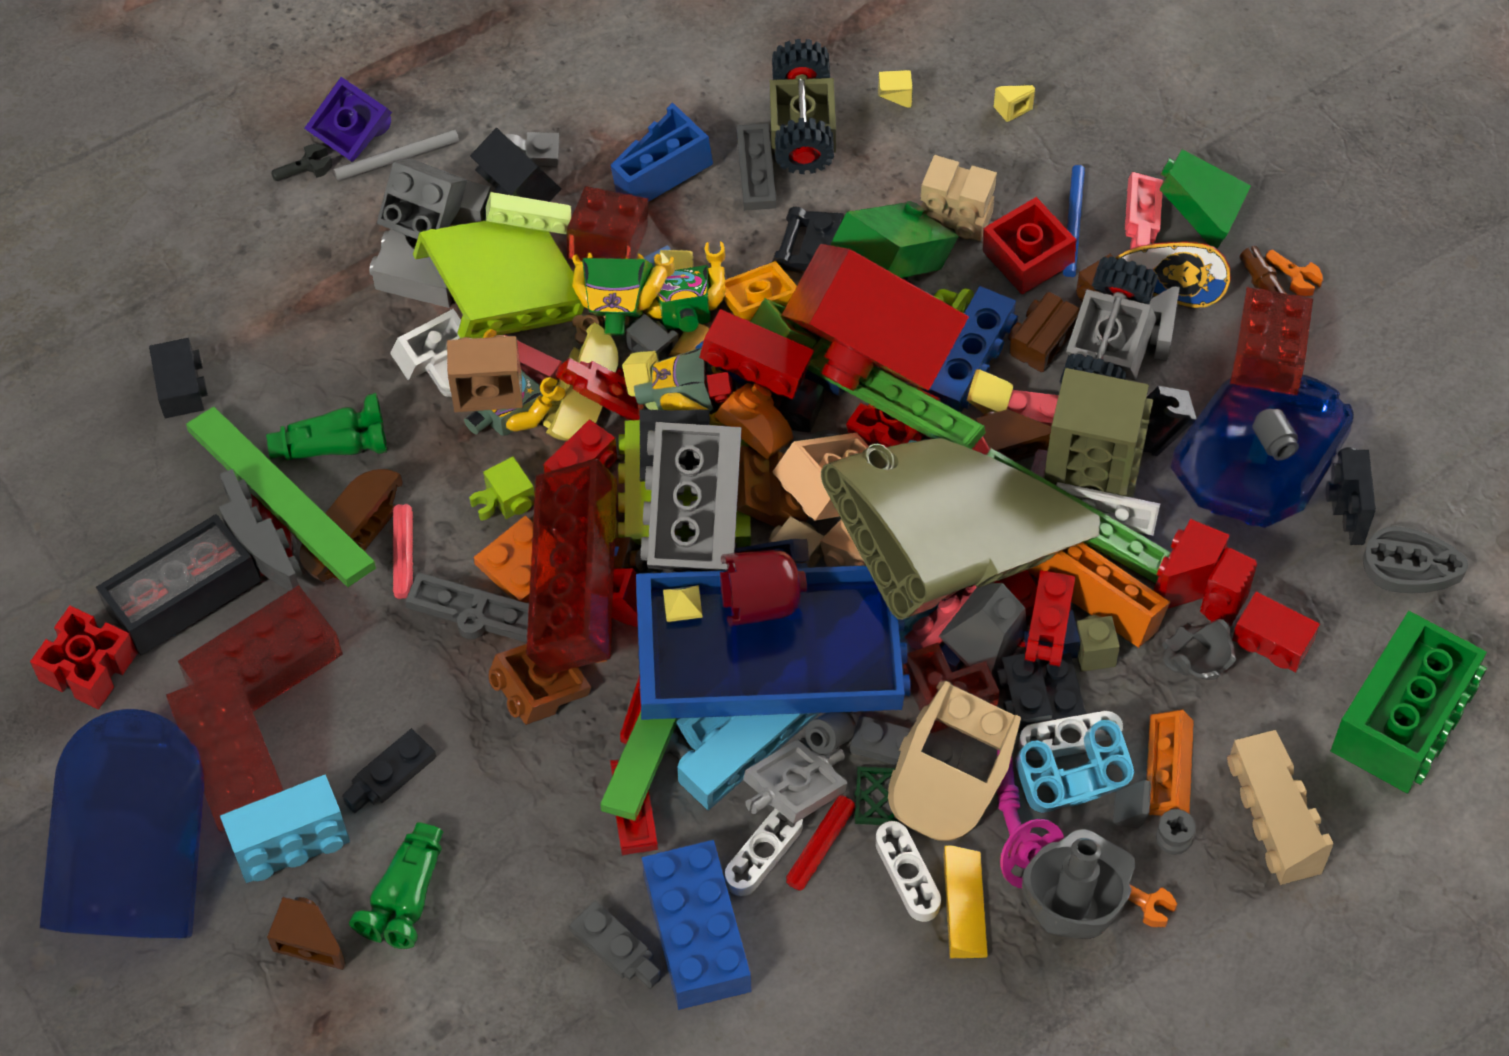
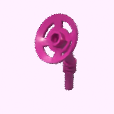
[997,750,1064,889]

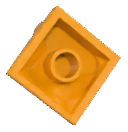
[724,261,797,322]

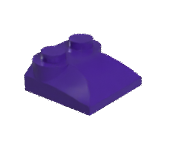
[304,77,392,162]

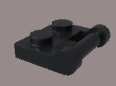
[772,207,844,272]

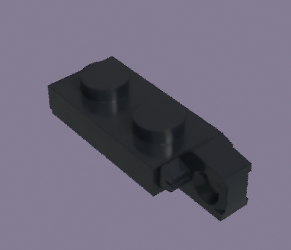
[342,728,437,814]

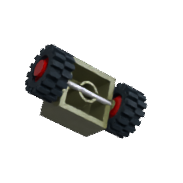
[770,39,836,174]

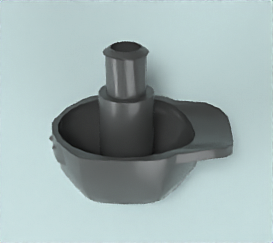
[1022,829,1135,939]

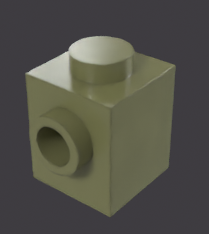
[1076,615,1120,672]

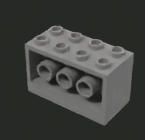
[641,422,741,572]

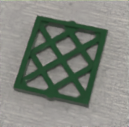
[854,766,907,827]

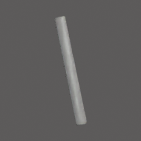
[334,130,459,181]

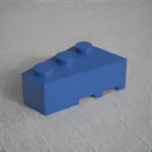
[610,102,713,210]

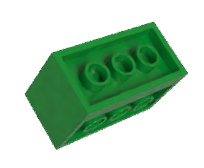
[1330,611,1487,794]

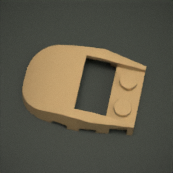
[888,681,1021,841]

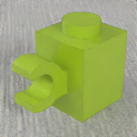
[469,456,536,521]

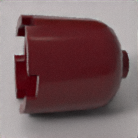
[720,550,807,626]

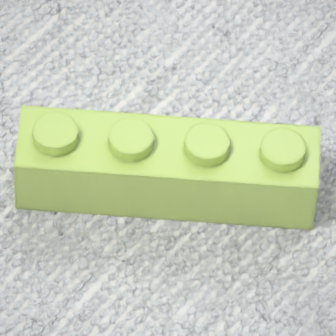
[486,192,571,234]

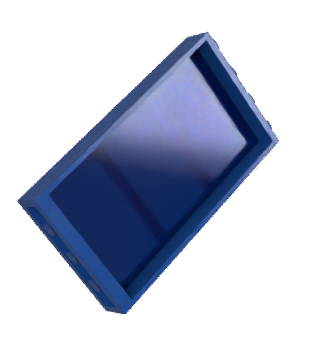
[636,566,910,720]

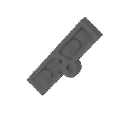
[405,572,550,643]

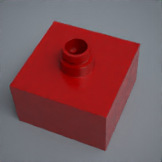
[782,244,969,391]

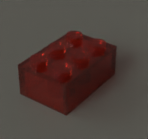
[1230,287,1313,395]

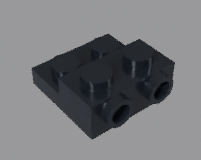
[1325,447,1376,545]
[996,653,1086,733]

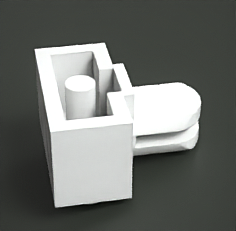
[390,309,461,397]

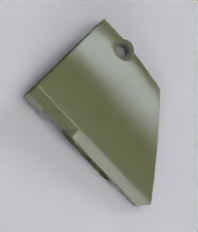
[821,438,1100,620]

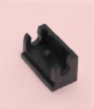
[1143,386,1197,456]

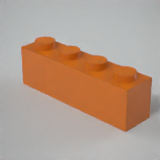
[1028,543,1170,648]

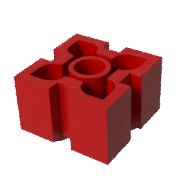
[846,381,941,447]
[30,605,138,710]

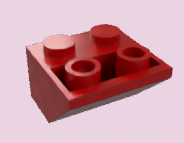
[1153,519,1230,609]

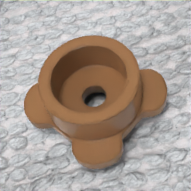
[572,314,605,344]

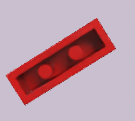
[699,309,814,399]

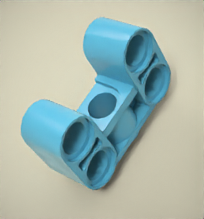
[1015,720,1134,813]

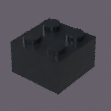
[470,127,562,202]

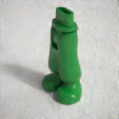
[266,393,387,460]
[349,822,443,949]

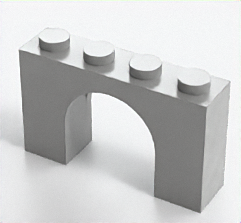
[369,181,492,308]

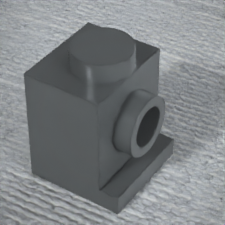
[626,314,678,362]

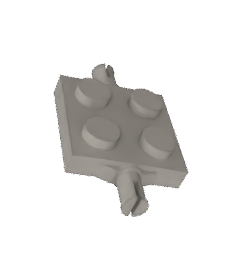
[743,739,848,824]

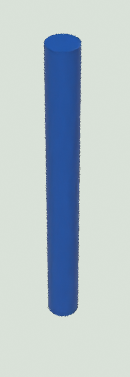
[1063,165,1085,277]

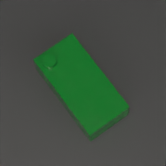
[830,201,959,278]

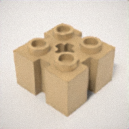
[921,155,997,241]

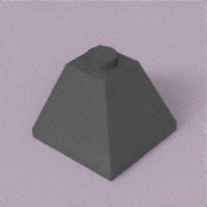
[939,583,1028,684]

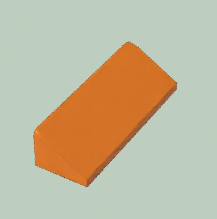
[1146,710,1194,816]

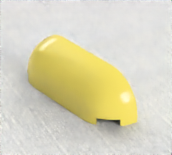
[543,322,619,441]

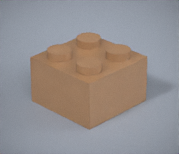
[447,335,523,412]

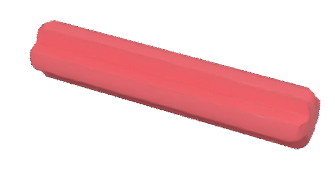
[393,504,413,599]

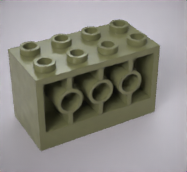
[1044,368,1153,498]

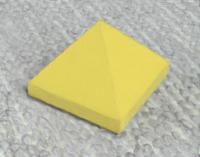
[663,585,703,622]

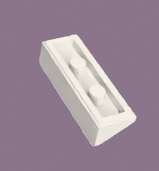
[1056,482,1160,536]

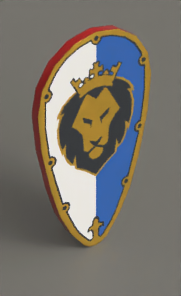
[1115,241,1231,308]

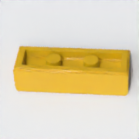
[943,846,988,959]

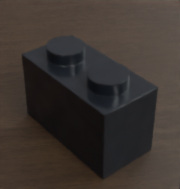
[149,337,208,419]

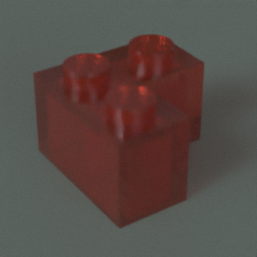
[903,643,999,734]

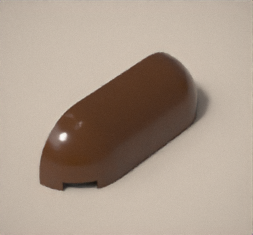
[299,469,402,582]

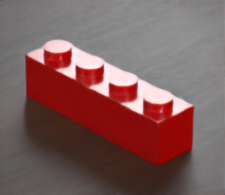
[706,372,736,406]

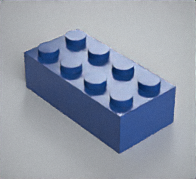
[641,840,751,1010]

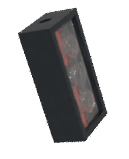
[96,514,261,656]

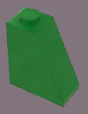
[1159,149,1251,249]

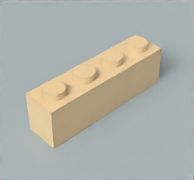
[1227,730,1334,885]

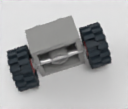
[1059,256,1158,384]

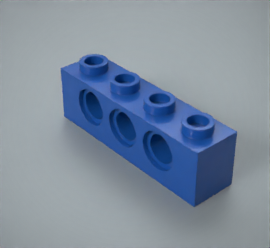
[922,286,1018,413]

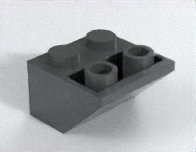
[376,158,467,239]

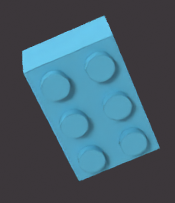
[220,774,350,883]

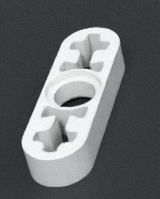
[1019,711,1123,761]
[725,808,803,896]
[876,821,941,922]

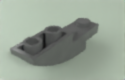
[218,469,302,593]

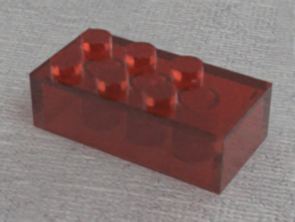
[178,585,343,731]
[166,668,284,835]

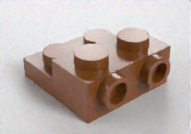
[737,445,809,527]
[489,634,591,725]

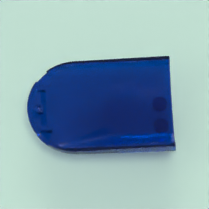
[1171,370,1354,528]
[39,709,204,938]

